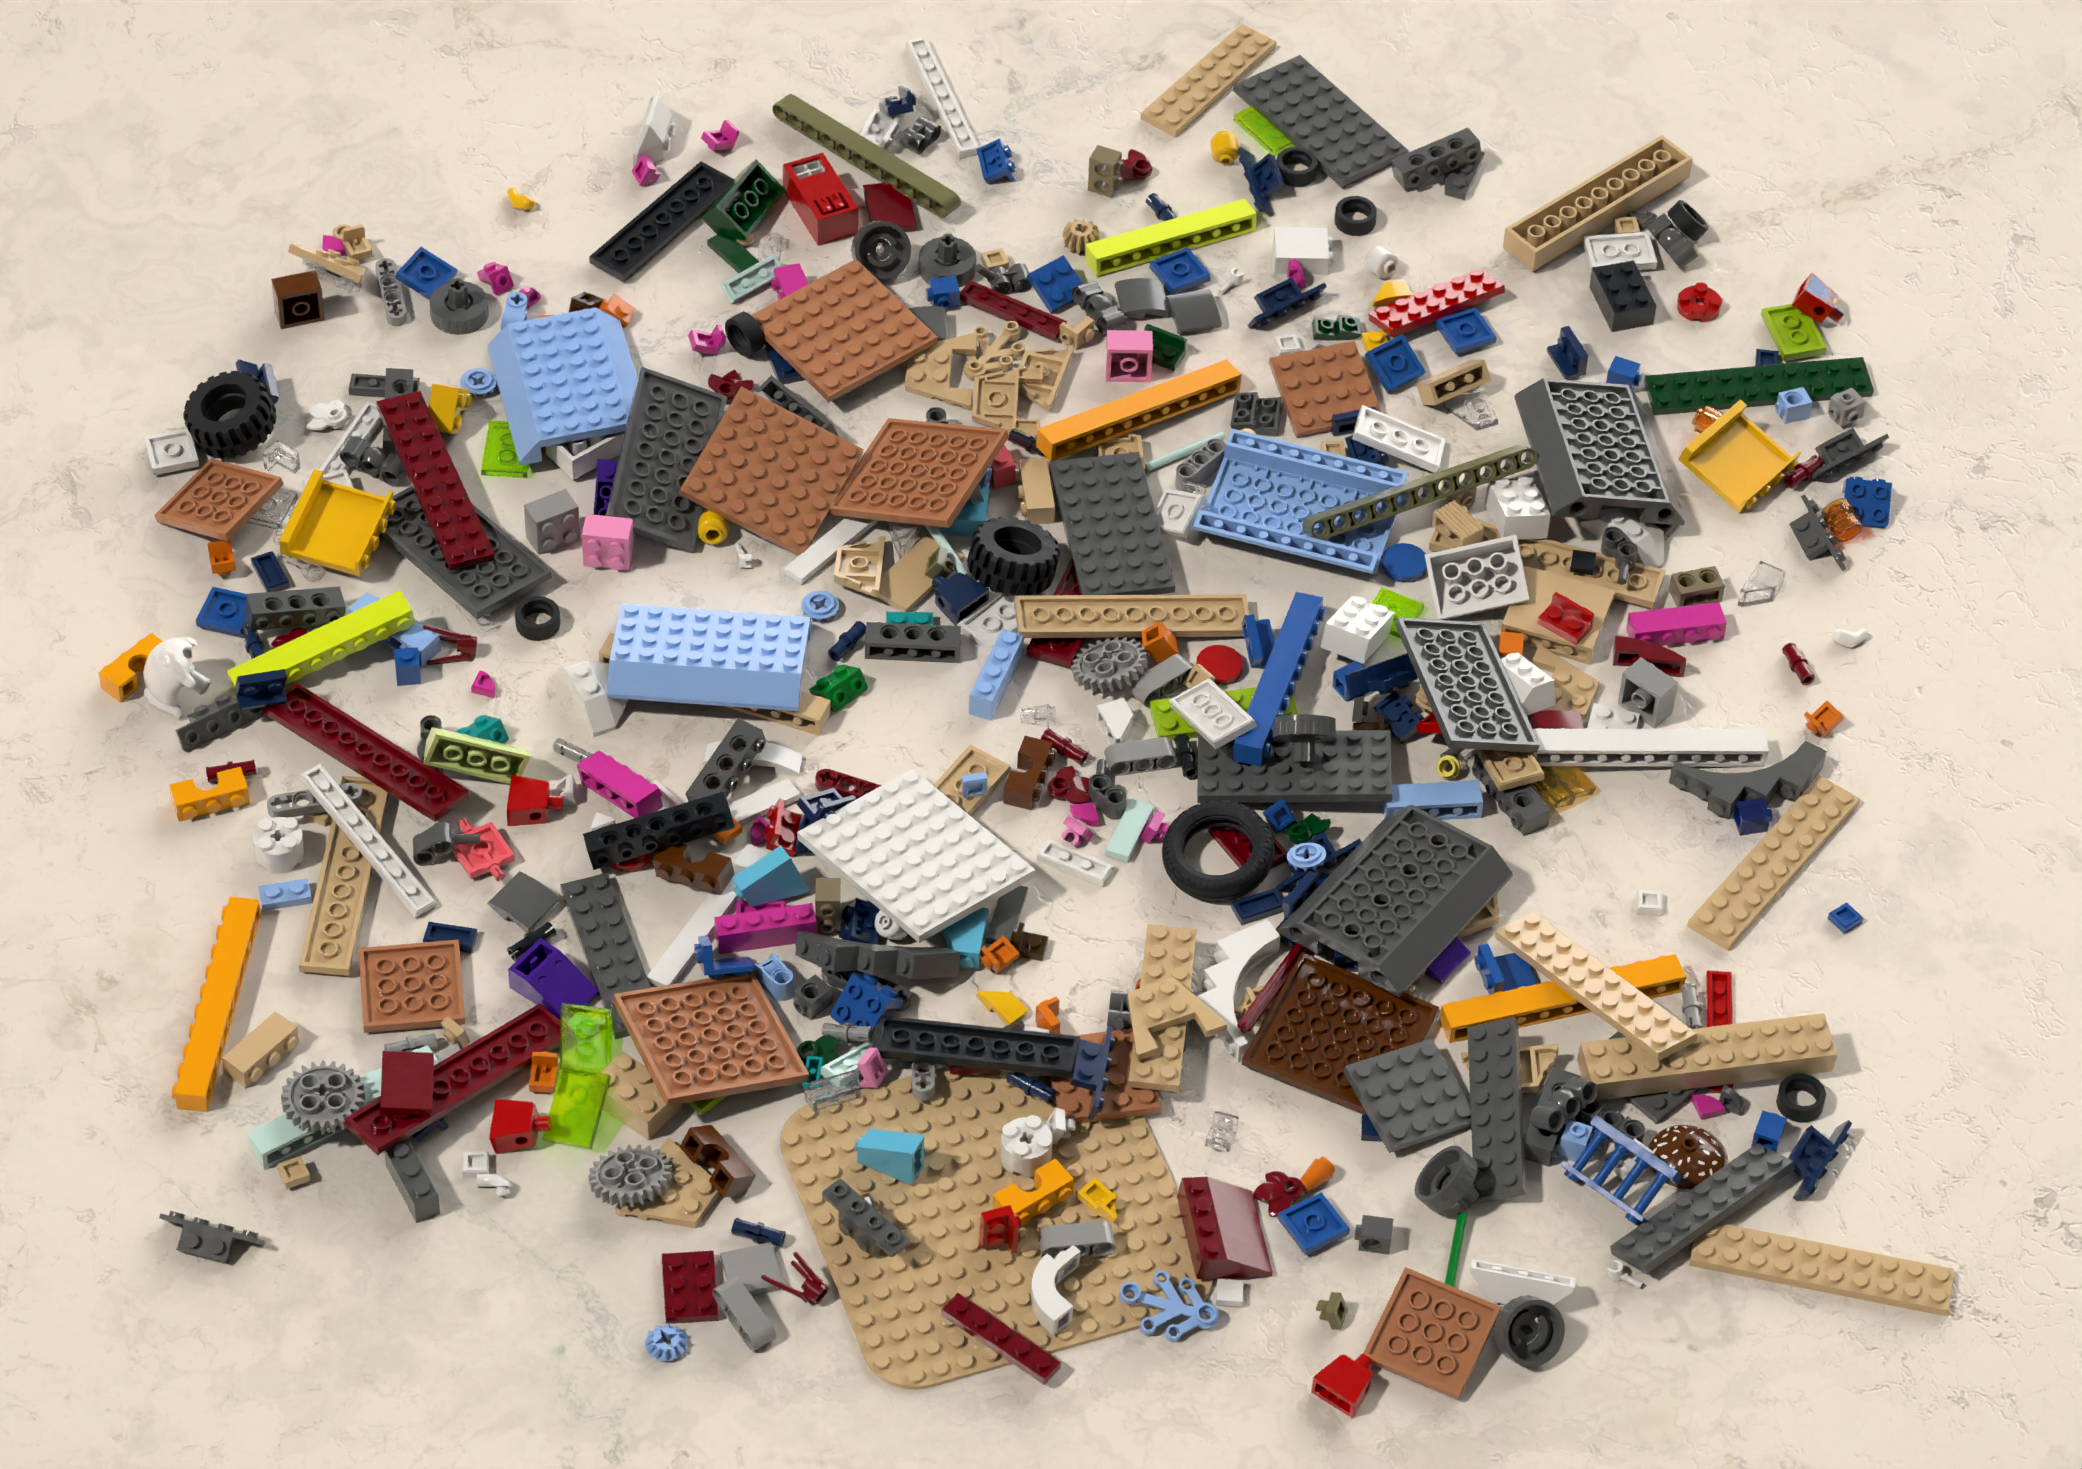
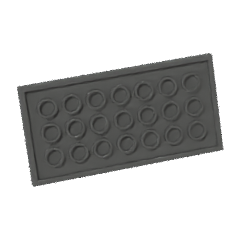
[1233,55,1409,187]
[606,367,727,552]
[1049,452,1175,595]
[380,486,552,620]
[1395,617,1540,753]
[1197,730,1392,803]

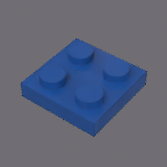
[395,246,458,300]
[1150,247,1211,295]
[1026,255,1083,314]
[1435,308,1496,355]
[1364,334,1426,393]
[196,587,248,636]
[1278,1192,1350,1255]

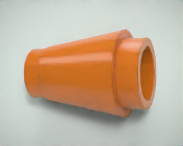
[1300,1156,1335,1193]

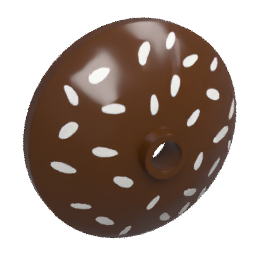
[1649,1125,1725,1189]

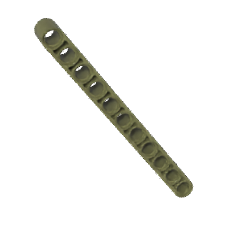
[772,94,961,218]
[1302,445,1538,540]

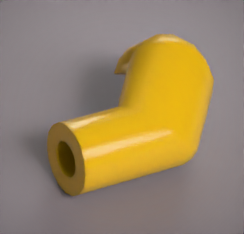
[507,187,535,210]

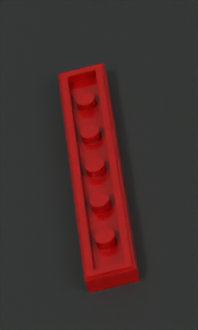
[1706,970,1734,1094]

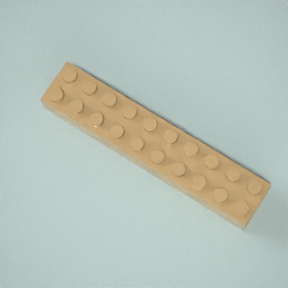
[1503,135,1693,271]
[1577,1013,1838,1100]

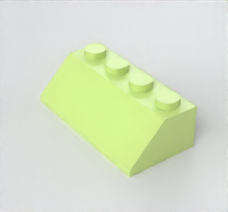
[423,727,531,784]

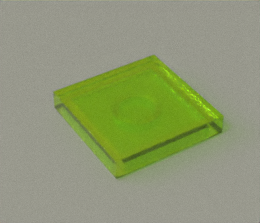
[1372,587,1424,638]

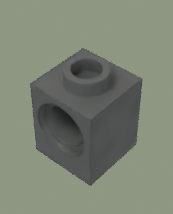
[793,974,833,1020]
[1354,1215,1394,1255]

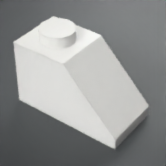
[1096,698,1135,745]

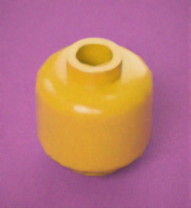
[1210,131,1239,165]
[698,511,728,545]

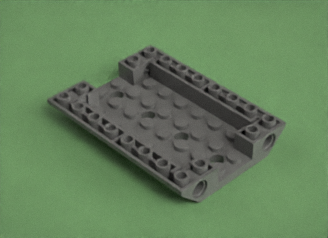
[1514,378,1685,525]
[1277,805,1513,997]

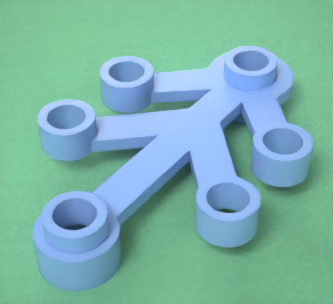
[1119,1270,1219,1342]

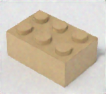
[590,1052,682,1140]

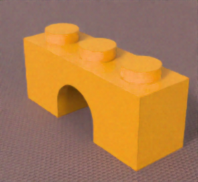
[98,633,163,703]
[169,767,250,822]
[992,1159,1074,1226]

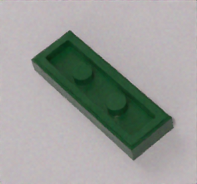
[707,234,760,273]

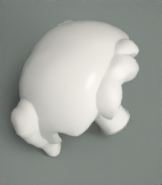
[143,637,211,719]

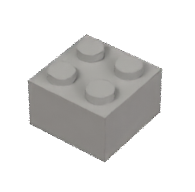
[524,489,580,555]
[1618,657,1678,729]

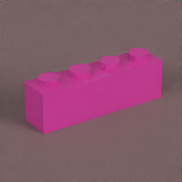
[771,263,808,300]
[1626,602,1727,646]
[577,750,663,818]
[714,903,817,954]

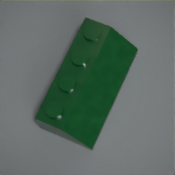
[702,159,786,240]

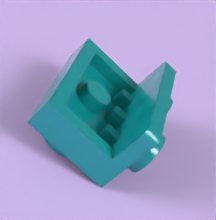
[455,715,509,744]

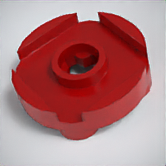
[1677,282,1722,322]

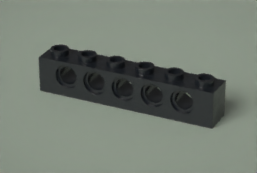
[583,791,735,870]

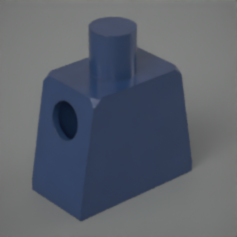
[932,573,989,626]

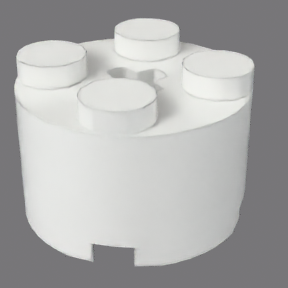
[253,817,305,874]
[1000,1115,1053,1177]

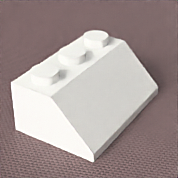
[1501,653,1556,716]

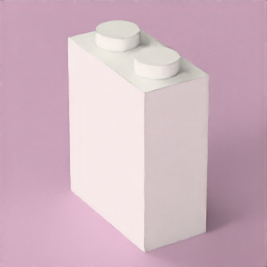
[1273,227,1333,275]

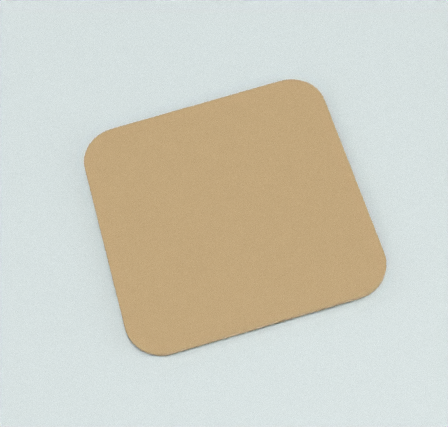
[780,1035,1213,1389]

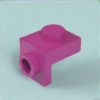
[701,120,740,151]
[477,262,514,295]
[688,324,726,356]

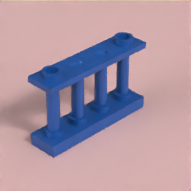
[1560,1115,1682,1226]

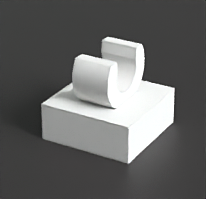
[1046,1108,1076,1145]

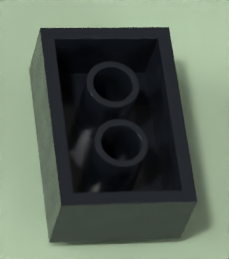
[1589,260,1656,332]

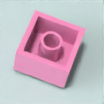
[1105,330,1153,382]
[582,514,634,571]

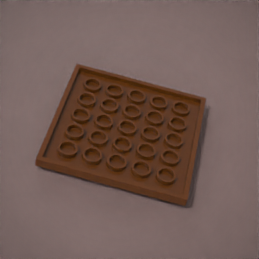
[1241,953,1439,1115]

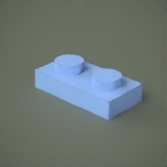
[258,878,312,911]

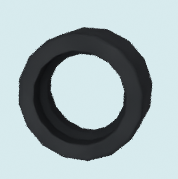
[1276,147,1318,187]
[1335,196,1377,236]
[1667,200,1709,241]
[725,311,765,357]
[515,596,561,641]
[1776,1073,1826,1123]

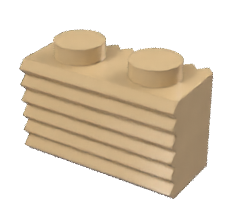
[1432,500,1485,548]

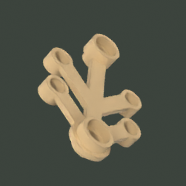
[964,321,1025,381]

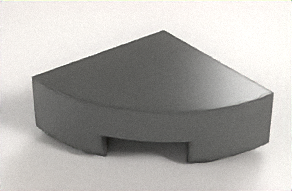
[1626,211,1657,231]
[1719,1085,1745,1116]

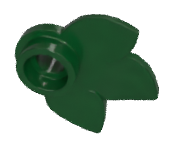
[1283,813,1331,844]
[797,1035,840,1083]

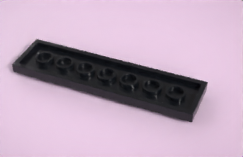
[589,161,734,282]
[872,1015,1080,1078]

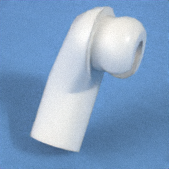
[1832,628,1868,648]
[477,1174,511,1196]

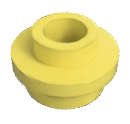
[1437,755,1461,779]

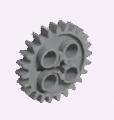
[1071,637,1149,692]
[281,1060,366,1134]
[588,1144,673,1207]

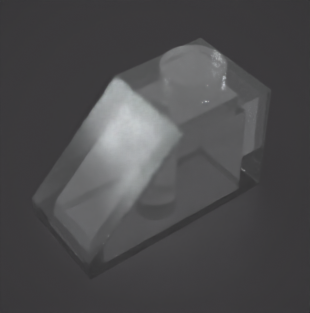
[888,521,924,559]
[1738,561,1787,607]

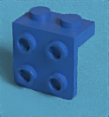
[1842,476,1892,528]
[694,936,754,978]
[1474,943,1537,995]
[830,973,904,1031]

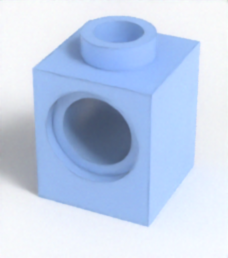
[1775,387,1813,424]
[1558,1120,1593,1162]

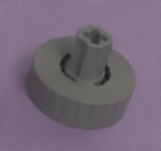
[851,220,911,279]
[919,234,976,288]
[429,278,489,335]
[1273,714,1336,764]
[1415,1146,1479,1212]
[1494,1295,1565,1367]

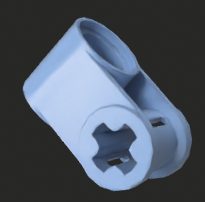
[501,292,528,330]
[753,953,794,1001]

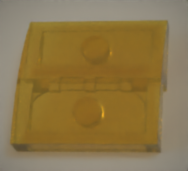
[1532,766,1597,808]

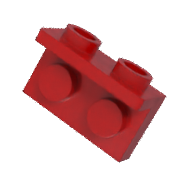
[1537,592,1594,645]
[764,798,801,857]
[979,1205,1022,1254]

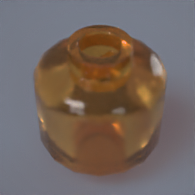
[1691,405,1724,434]

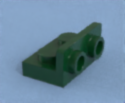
[1144,324,1187,371]

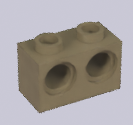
[1088,145,1124,198]
[1669,566,1725,607]
[815,878,841,933]

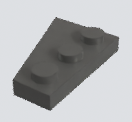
[1444,152,1485,200]

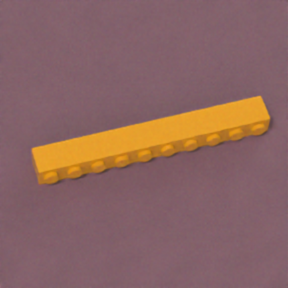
[1036,359,1242,461]
[172,896,261,1112]
[1439,954,1686,1043]

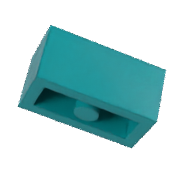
[802,1056,825,1093]

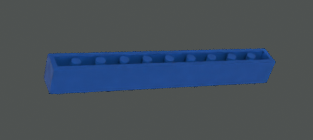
[1233,592,1326,767]

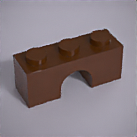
[1003,736,1055,810]
[653,844,734,895]
[679,1125,756,1198]

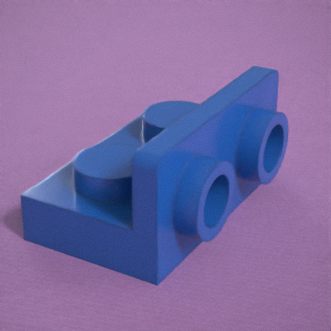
[977,138,1017,184]

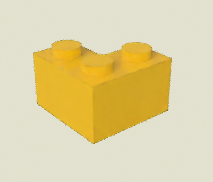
[428,384,472,434]

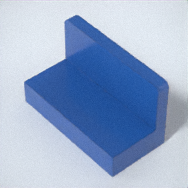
[1241,614,1275,667]

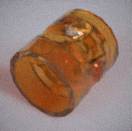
[1822,498,1863,542]

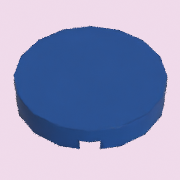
[1381,543,1427,582]

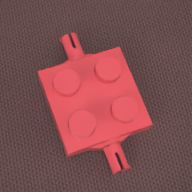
[452,818,515,882]

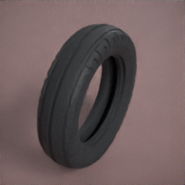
[1162,800,1274,902]

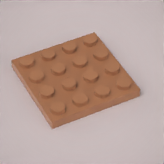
[1268,340,1382,438]
[155,459,284,542]
[358,940,465,1033]
[1049,1028,1161,1124]
[1363,1267,1501,1400]

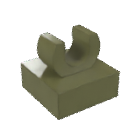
[925,546,954,579]
[1316,1292,1348,1330]

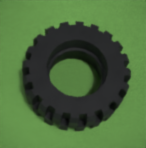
[183,371,277,459]
[967,517,1060,596]

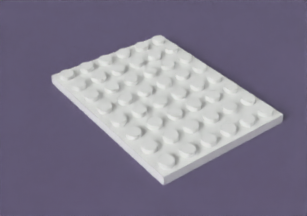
[797,769,1036,943]

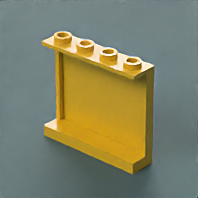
[1678,400,1801,513]
[279,469,396,577]

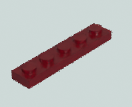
[960,280,1067,341]
[941,1293,1061,1385]

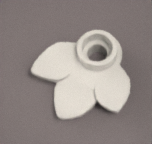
[306,400,348,430]

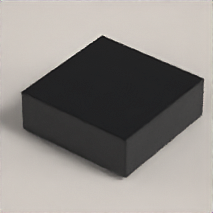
[1570,549,1596,575]

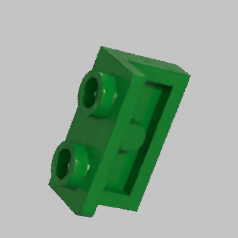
[809,664,868,712]

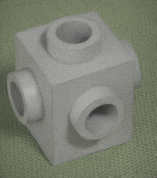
[1827,388,1866,427]

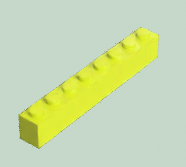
[1086,199,1257,276]
[227,590,416,689]

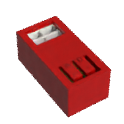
[783,153,858,246]

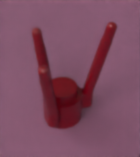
[423,625,477,665]
[761,1252,829,1304]

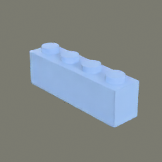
[348,592,441,667]
[969,629,1024,720]
[1381,780,1483,820]

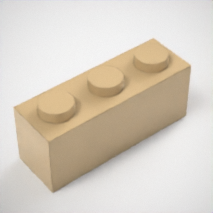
[1416,360,1491,405]
[1015,457,1055,525]
[222,1011,299,1088]

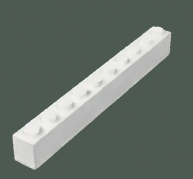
[1532,728,1769,767]

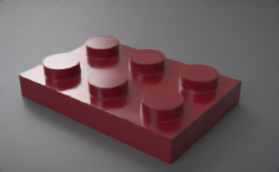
[662,1250,718,1324]

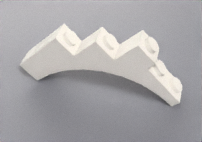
[1193,919,1280,1062]

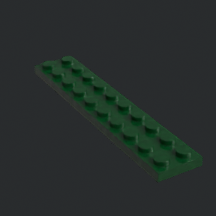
[1644,357,1874,416]

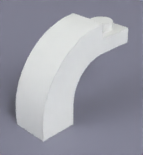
[1031,1245,1081,1336]

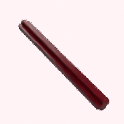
[1237,943,1309,1033]

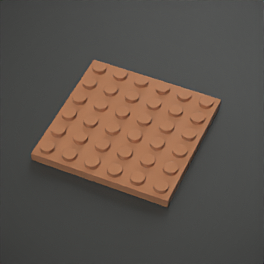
[751,259,938,403]
[679,386,864,556]
[829,418,1009,528]
[612,971,809,1106]

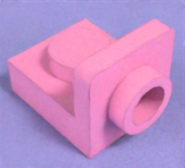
[856,1048,889,1088]

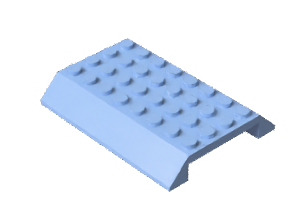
[487,308,637,465]
[1193,429,1408,574]
[607,604,812,711]

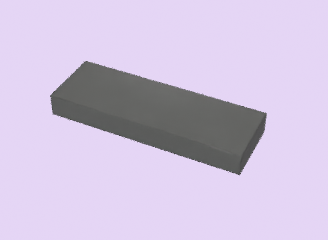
[348,374,420,398]
[986,885,1028,944]

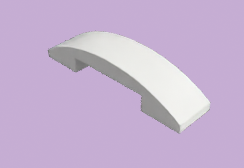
[703,740,803,776]

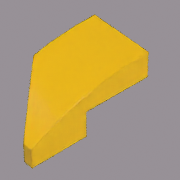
[1371,281,1413,307]
[976,991,1029,1027]
[1076,1177,1117,1223]

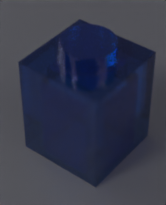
[1733,798,1773,836]

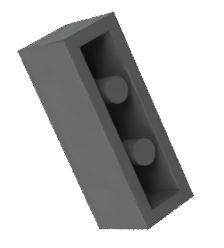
[384,1139,440,1223]

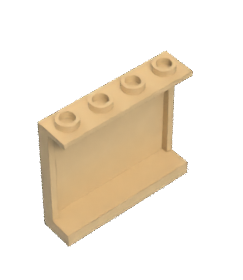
[1501,566,1615,665]

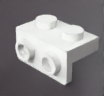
[859,108,901,149]

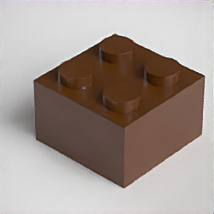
[271,270,325,329]

